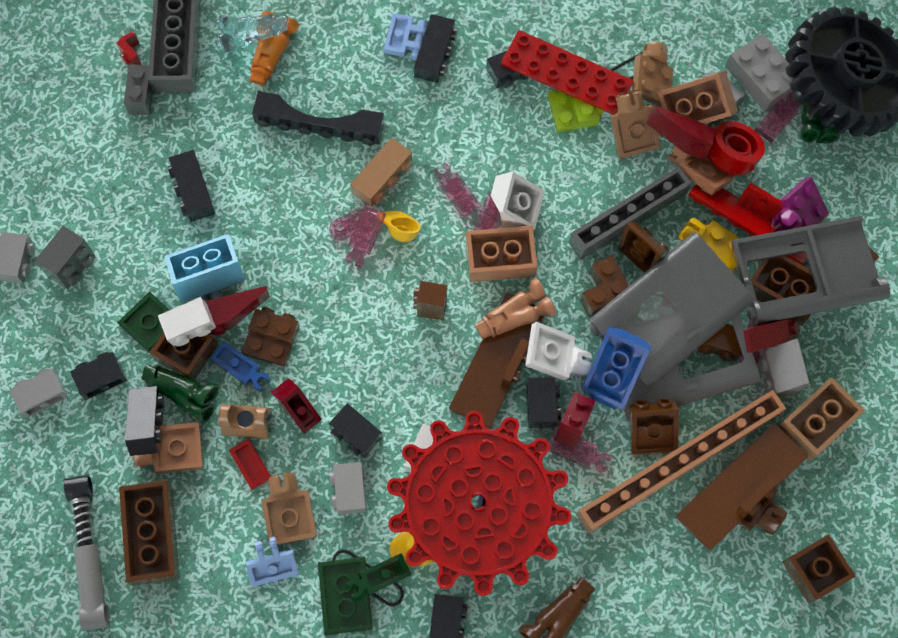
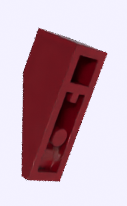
[646,105,716,160]
[205,286,270,336]
[743,317,800,353]

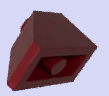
[271,378,322,434]

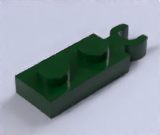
[345,553,412,599]

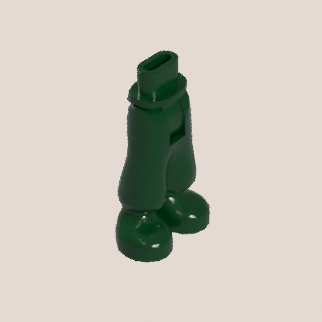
[800,104,840,144]
[142,364,220,423]

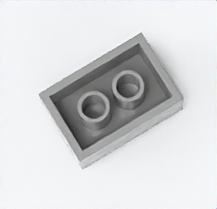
[725,33,796,112]

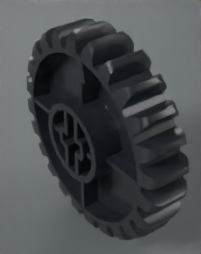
[785,7,898,137]

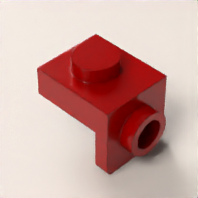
[116,31,142,65]

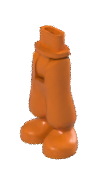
[249,11,300,86]

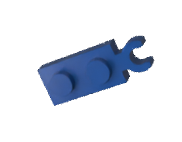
[210,341,271,392]

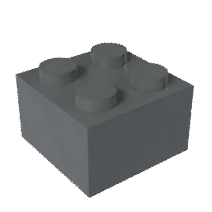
[35,226,95,290]

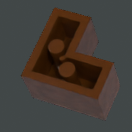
[580,255,629,319]

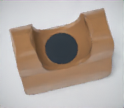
[218,404,273,439]

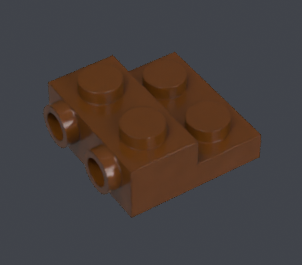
[241,307,300,367]
[629,398,679,454]

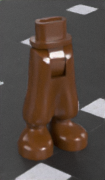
[518,577,595,638]

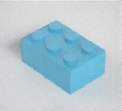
[165,234,245,303]

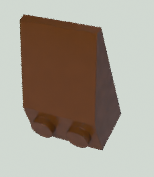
[618,221,669,273]

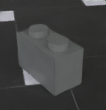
[124,65,153,115]

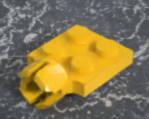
[679,218,740,272]

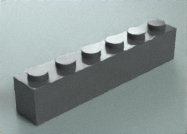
[569,166,692,260]

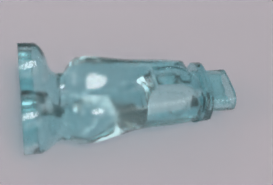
[216,14,289,53]

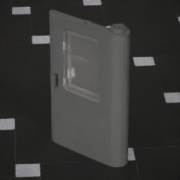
[588,232,755,389]

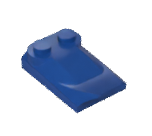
[582,327,652,410]

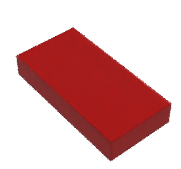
[229,438,271,490]

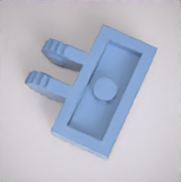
[246,536,299,587]

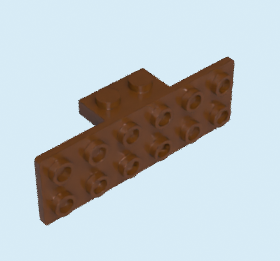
[449,292,544,428]
[676,424,808,551]

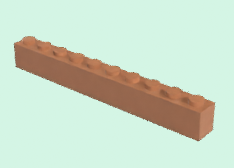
[576,390,786,535]

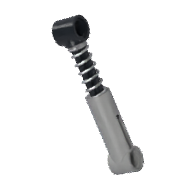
[63,474,110,632]

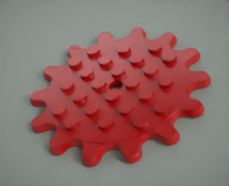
[387,411,571,596]

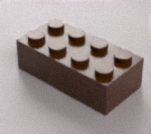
[119,480,180,586]

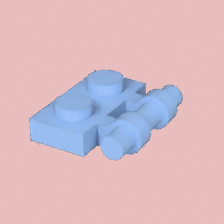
[384,13,427,60]

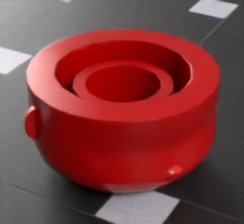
[708,121,765,176]

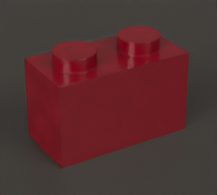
[554,392,596,449]

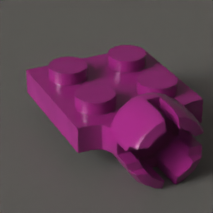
[771,177,829,232]

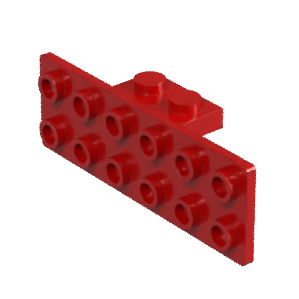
[501,30,634,115]
[688,182,807,265]

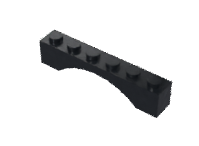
[252,91,385,146]

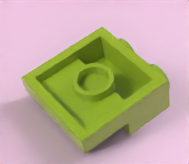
[547,91,603,133]

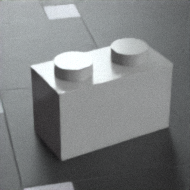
[0,232,35,284]
[9,368,68,418]
[329,462,366,515]

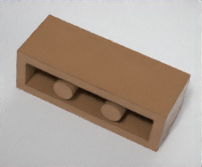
[350,138,413,207]

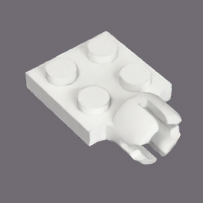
[525,322,593,381]

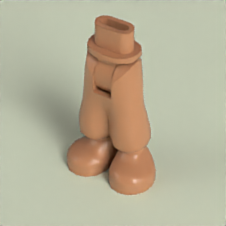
[474,278,556,339]

